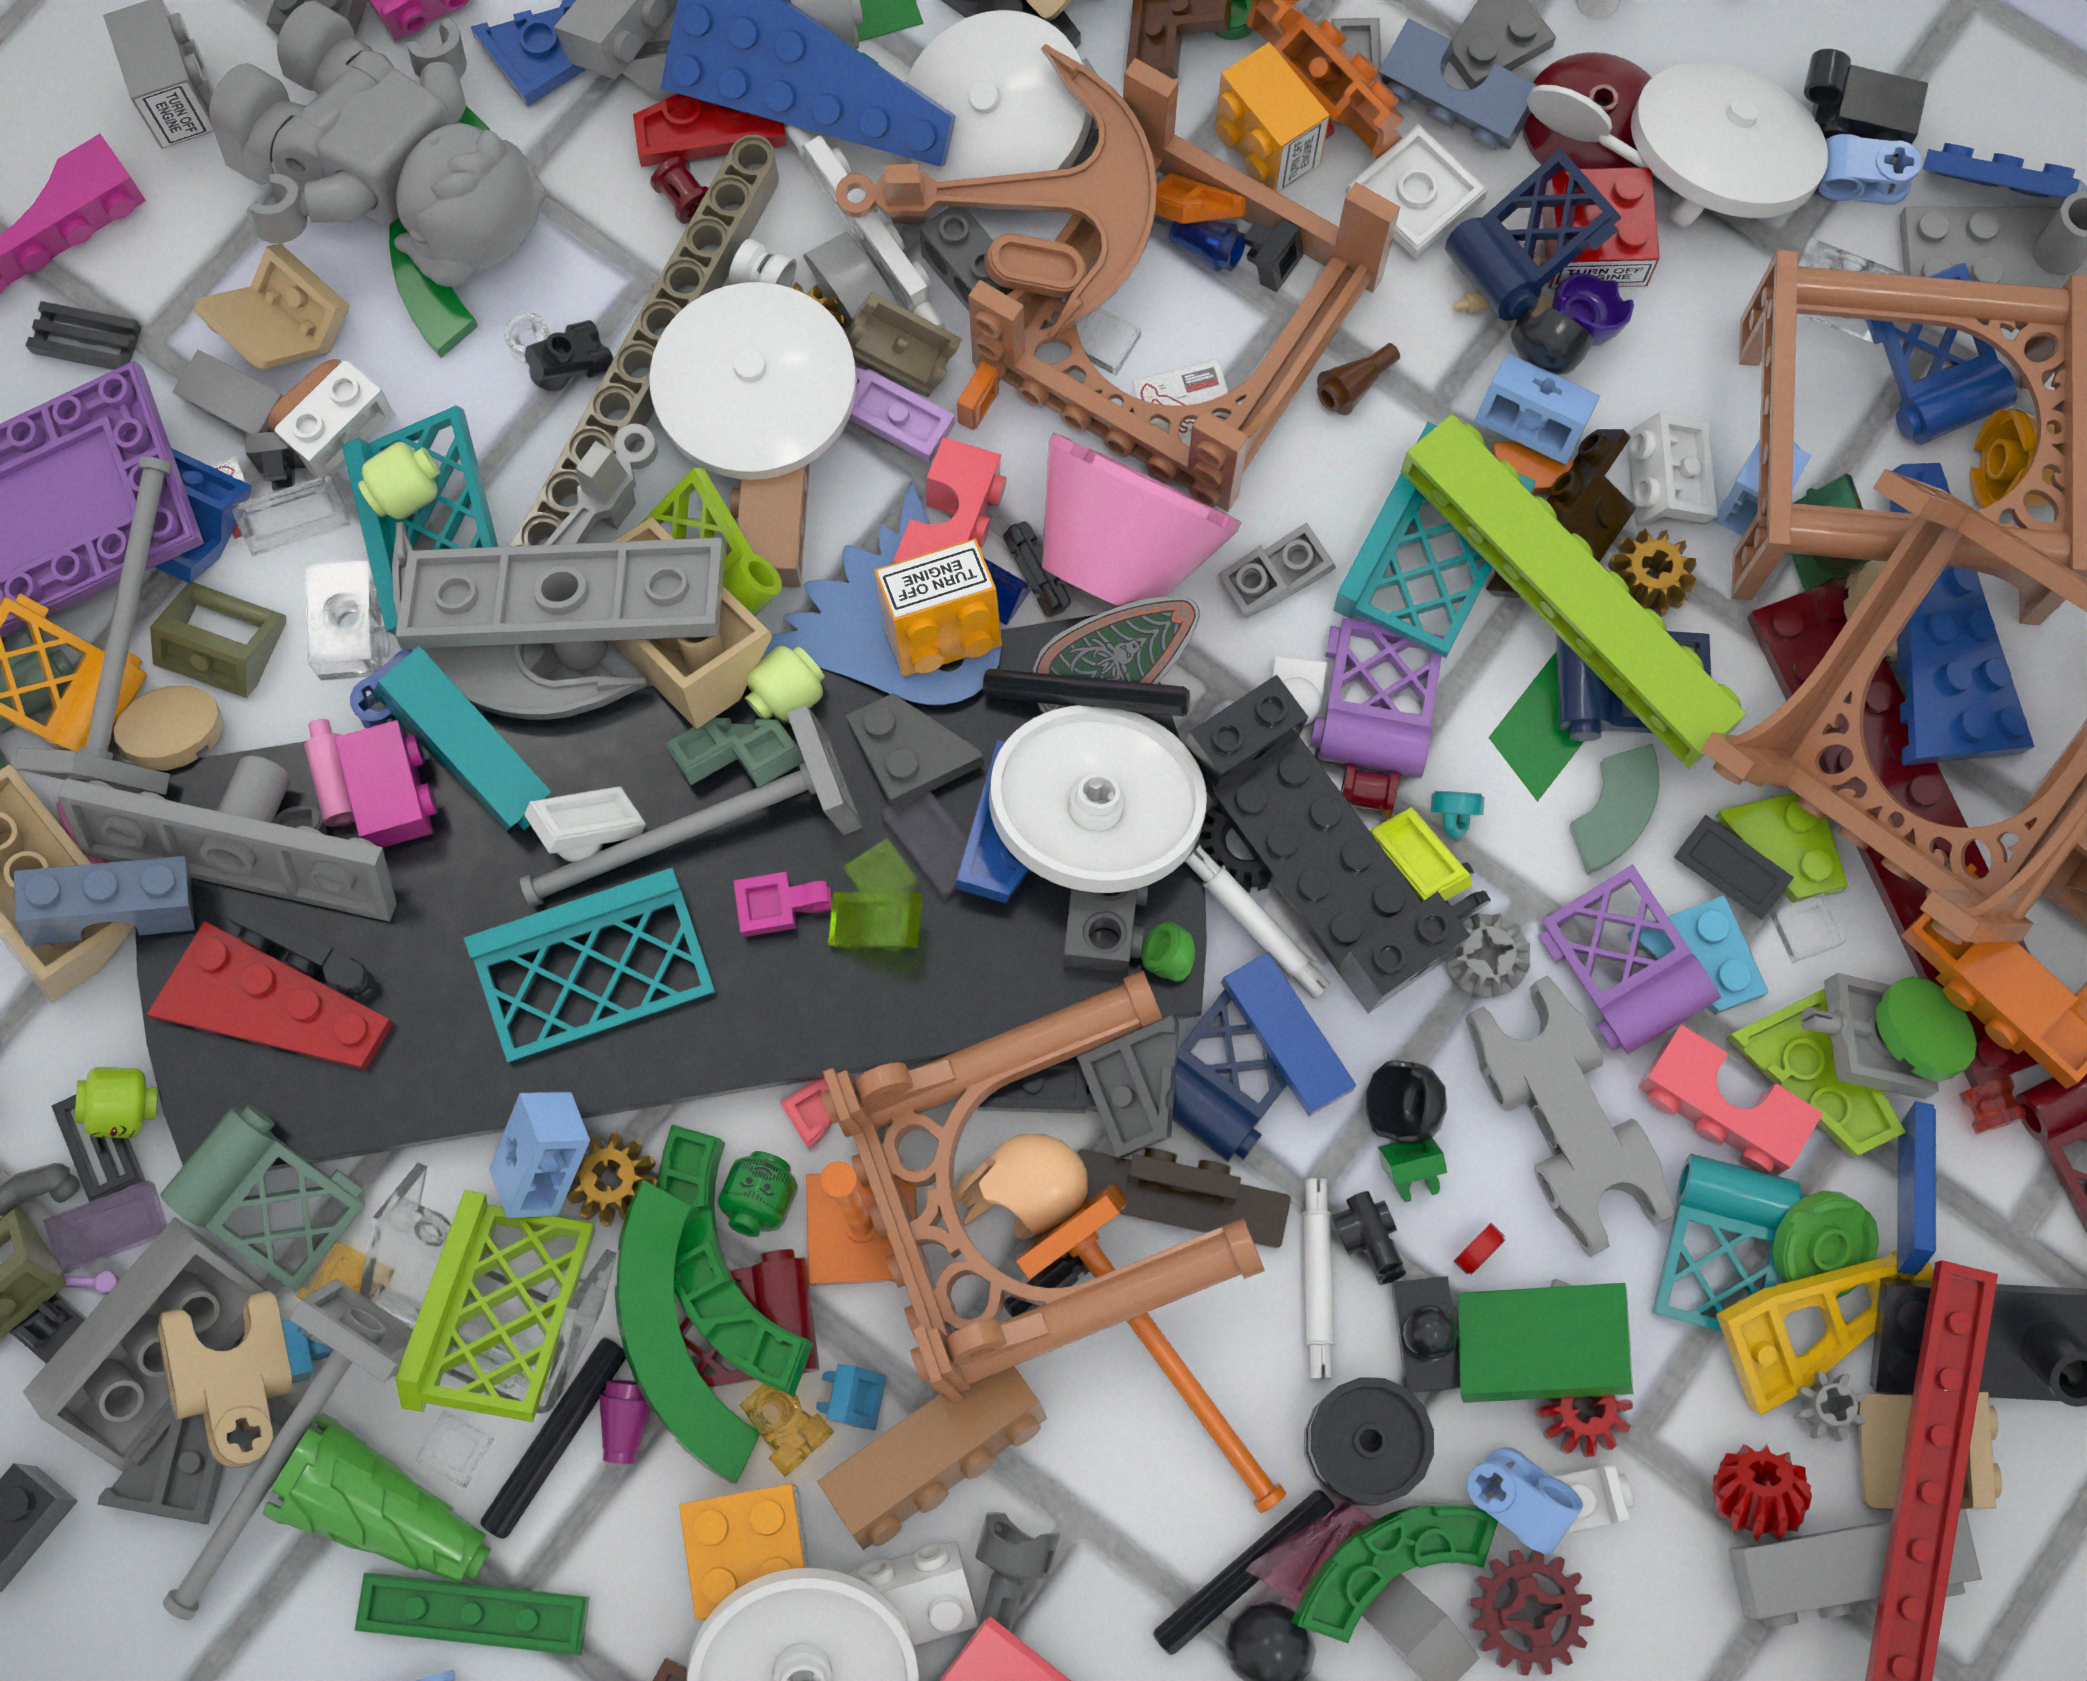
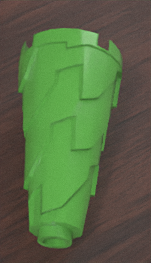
[263,1413,491,1583]

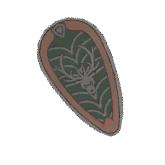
[1033,596,1200,713]

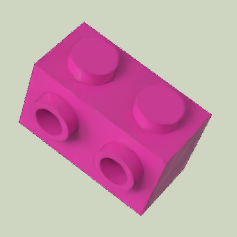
[335,720,438,848]

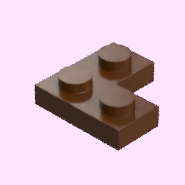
[1126,0,1232,79]

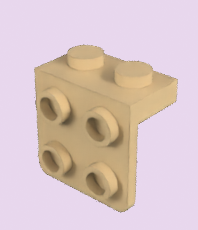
[193,244,350,369]
[1857,1392,2002,1511]

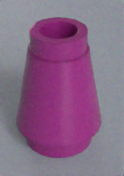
[599,1380,651,1464]

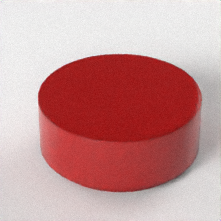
[1453,1222,1505,1275]

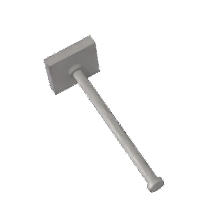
[14,456,172,795]
[520,705,863,908]
[163,1278,413,1620]

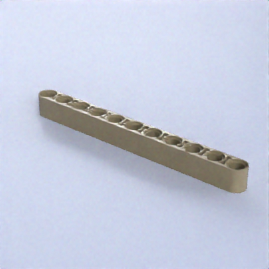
[510,134,779,546]

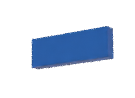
[1221,952,1357,1117]
[1897,1101,1936,1275]

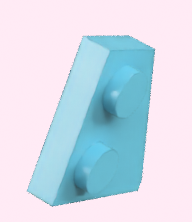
[1627,895,1769,1015]

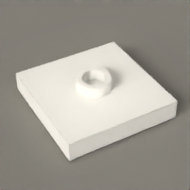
[1346,124,1488,258]

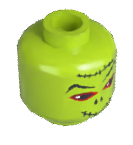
[74,1067,157,1138]

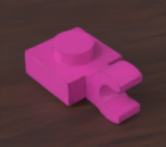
[733,871,833,937]

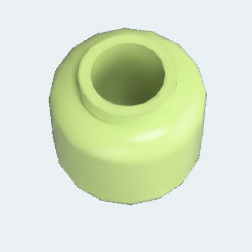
[358,442,440,520]
[745,646,825,724]

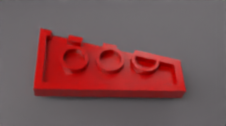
[147,921,394,1071]

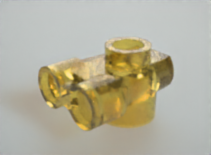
[739,1383,834,1477]

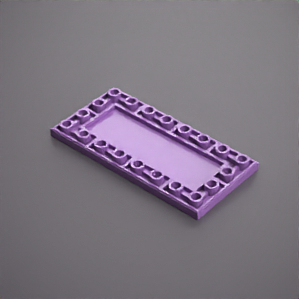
[0,361,204,638]

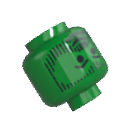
[718,1151,798,1237]

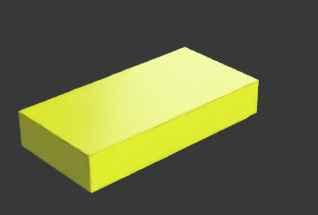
[1369,807,1472,902]

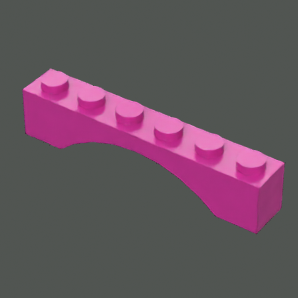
[0,133,146,294]

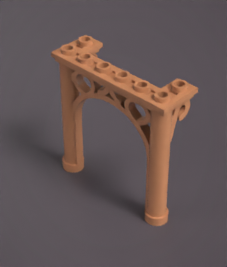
[821,970,1265,1403]

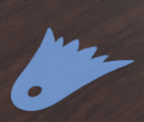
[764,482,1001,705]

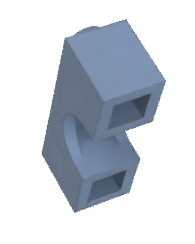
[1379,18,1538,150]
[14,856,195,946]

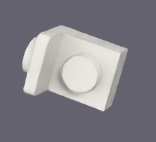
[1553,1464,1633,1534]

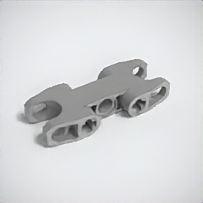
[1465,975,1675,1257]

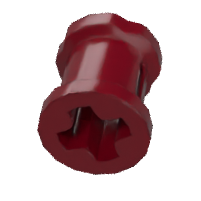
[650,156,709,224]
[1341,762,1400,818]

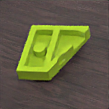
[1715,793,1849,903]

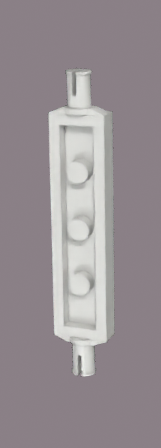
[785,125,946,329]

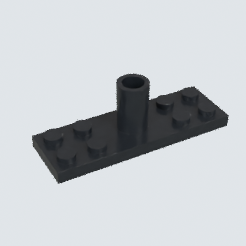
[1870,1278,2087,1407]

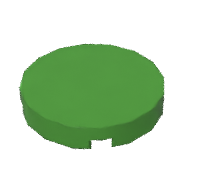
[1875,976,1977,1082]
[1772,1191,1879,1299]

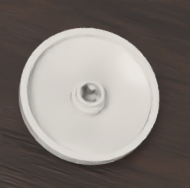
[906,10,1092,182]
[1631,62,1828,218]
[649,282,857,480]
[989,705,1207,893]
[687,1568,919,1681]

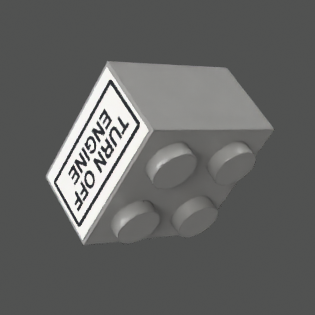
[103,0,214,149]

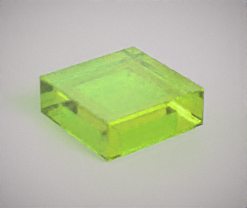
[843,837,918,914]

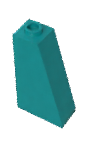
[374,646,551,831]

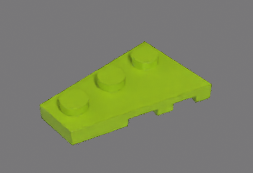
[1726,988,1906,1159]

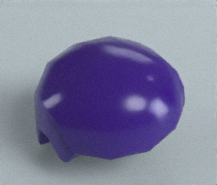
[1552,273,1634,346]

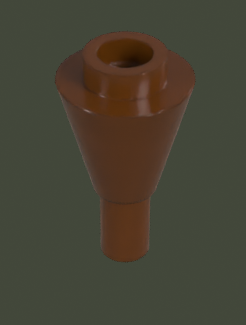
[1317,343,1400,415]

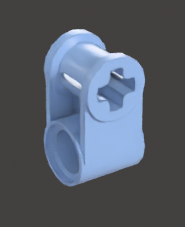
[1819,134,1922,205]
[1467,1447,1583,1554]

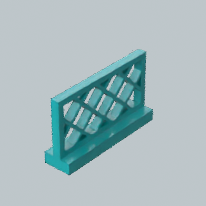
[342,405,498,635]
[1333,422,1536,658]
[464,867,716,1063]

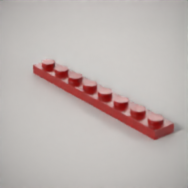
[1865,1260,1998,1681]

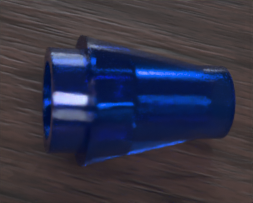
[1169,220,1246,272]

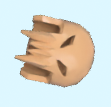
[954,1134,1088,1240]

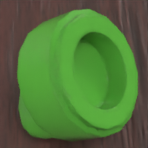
[1141,922,1195,982]

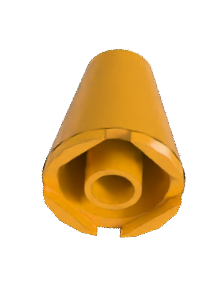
[1970,409,2054,508]

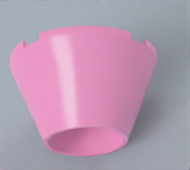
[1042,432,1242,606]

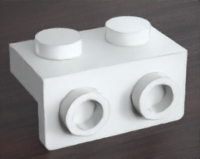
[849,1542,979,1646]

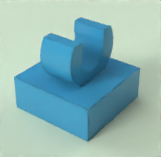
[281,1319,333,1383]
[816,1364,887,1431]

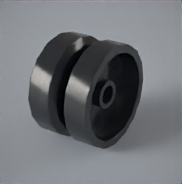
[1304,1377,1434,1506]

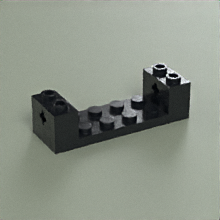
[1185,674,1471,1014]

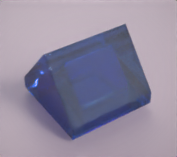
[984,558,1031,626]

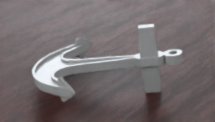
[392,424,658,720]

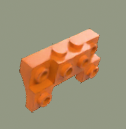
[1246,0,1405,159]
[1901,864,2087,1089]

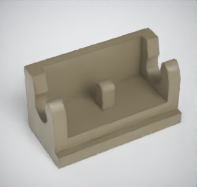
[846,292,962,398]

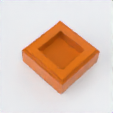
[957,361,999,430]

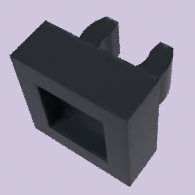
[10,1293,86,1364]

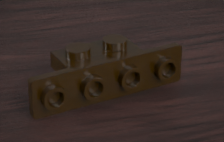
[1486,429,1636,598]
[1077,1148,1291,1249]

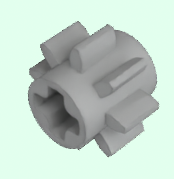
[1793,1371,1866,1442]

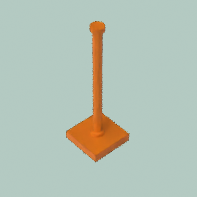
[806,1161,917,1286]
[1016,1181,1287,1513]

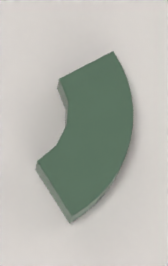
[1569,743,1659,874]

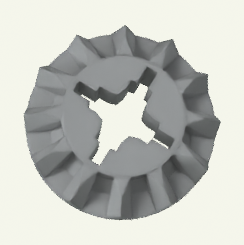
[1445,913,1530,997]

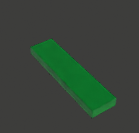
[354,1573,590,1655]

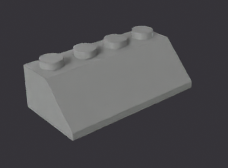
[23,1217,267,1472]

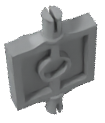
[1801,973,1939,1099]

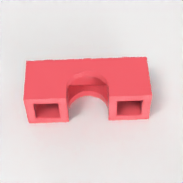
[893,437,1007,564]
[1638,1024,1823,1176]

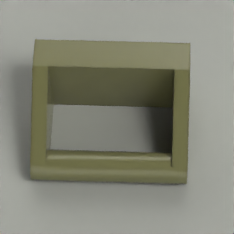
[150,582,286,698]
[0,1207,67,1339]

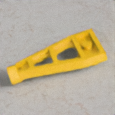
[1716,1250,1933,1416]

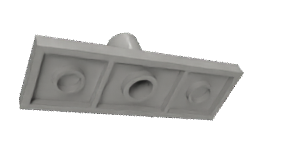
[1899,191,2087,288]
[395,537,725,670]
[58,756,397,922]

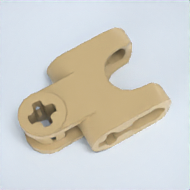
[157,1290,292,1468]

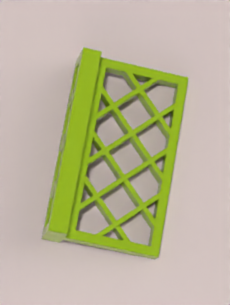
[395,1190,595,1422]

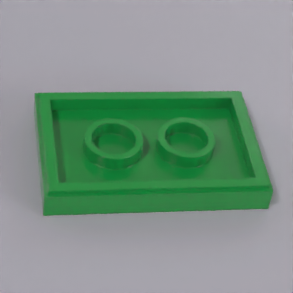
[1458,1283,1634,1403]

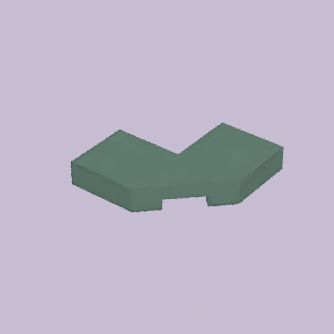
[665,718,805,788]

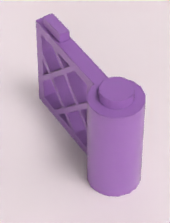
[1309,617,1445,779]
[1538,864,1721,1055]

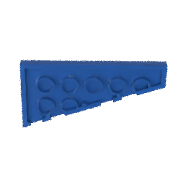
[661,0,956,167]
[1890,463,2035,766]

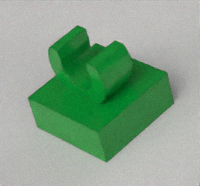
[1378,1138,1447,1202]

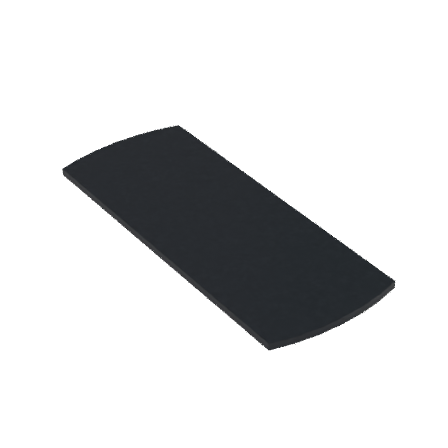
[135,614,1207,1171]

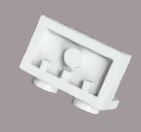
[275,361,395,485]
[1628,413,1718,526]

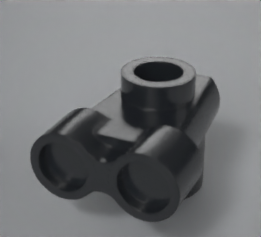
[524,320,614,391]
[1332,1191,1406,1285]

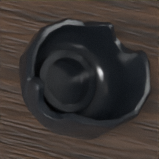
[1511,307,1594,375]
[1366,1060,1447,1145]
[1225,1601,1316,1681]

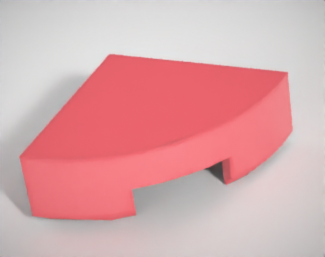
[780,1078,832,1150]

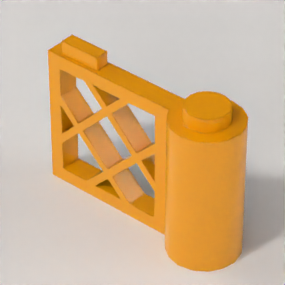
[0,593,147,752]

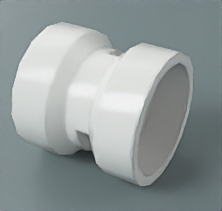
[729,238,797,287]

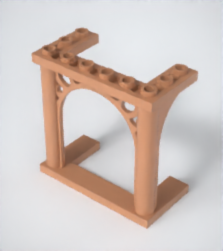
[968,58,1400,512]
[1731,250,2087,625]
[1701,469,2087,945]

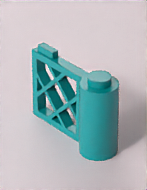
[1652,1153,1807,1332]

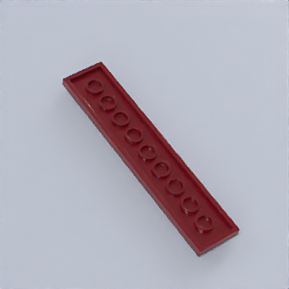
[1747,577,2039,1090]

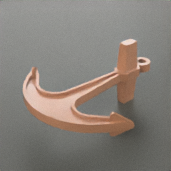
[835,44,1157,339]

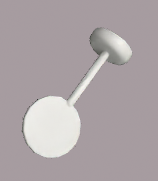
[1527,85,1705,228]

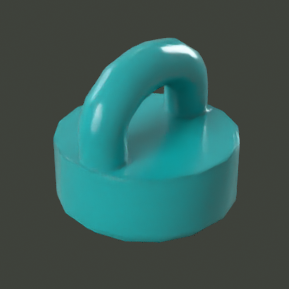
[1431,791,1485,840]

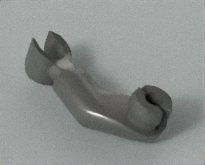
[0,1163,80,1216]

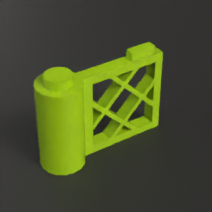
[637,468,782,616]

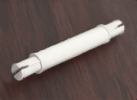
[1184,844,1330,998]
[1302,1179,1335,1380]

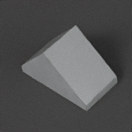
[1362,1574,1480,1681]

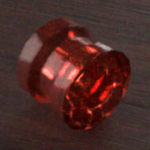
[1959,1076,2028,1135]

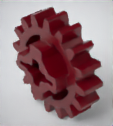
[1467,1549,1594,1676]

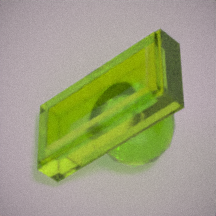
[828,891,923,951]

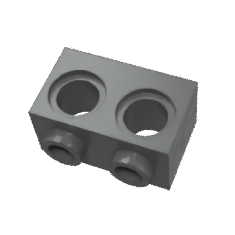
[919,206,1014,311]
[1064,885,1148,973]

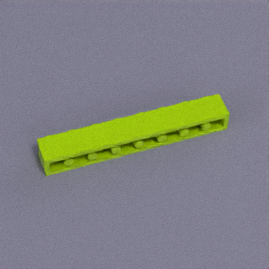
[1400,413,1747,770]

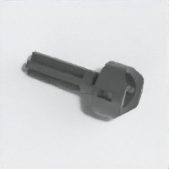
[975,1512,1060,1633]

